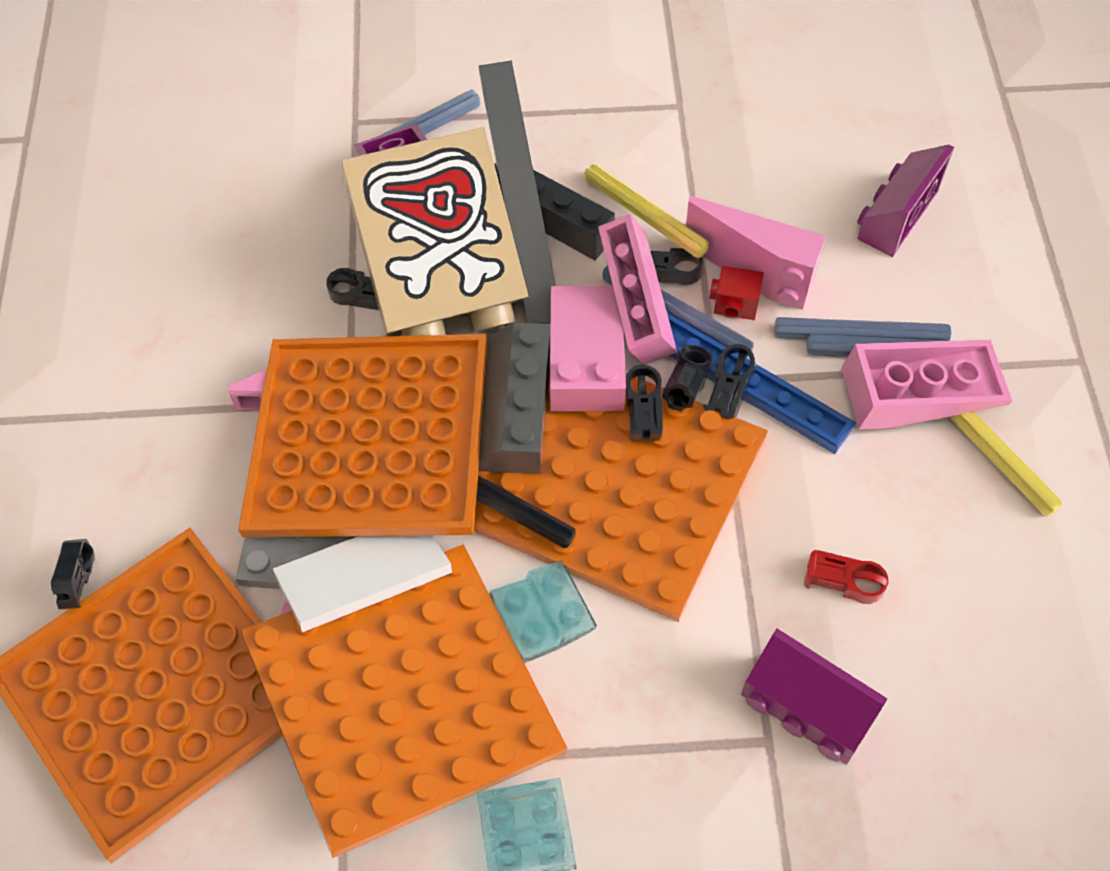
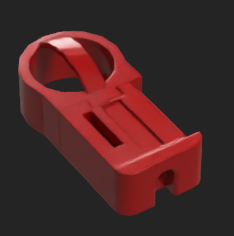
[804,550,889,604]

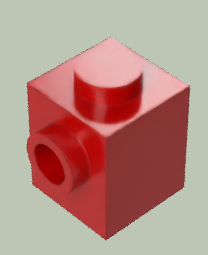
[709,266,764,321]

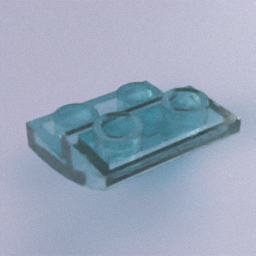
[489,560,597,663]
[477,777,577,871]

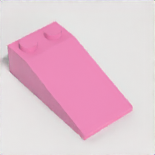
[686,196,826,310]
[550,286,626,411]
[841,340,1012,430]

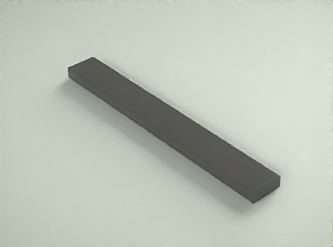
[478,60,556,325]

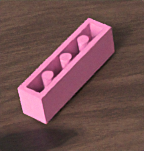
[598,214,677,365]

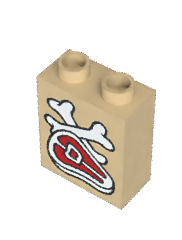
[342,127,529,336]

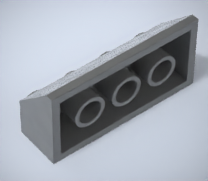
[478,322,550,474]

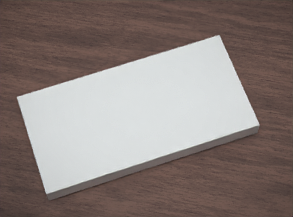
[273,535,452,632]

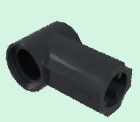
[662,345,712,412]

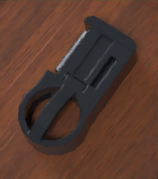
[651,248,703,285]
[326,268,379,310]
[703,344,756,419]
[626,364,663,442]
[51,538,95,610]

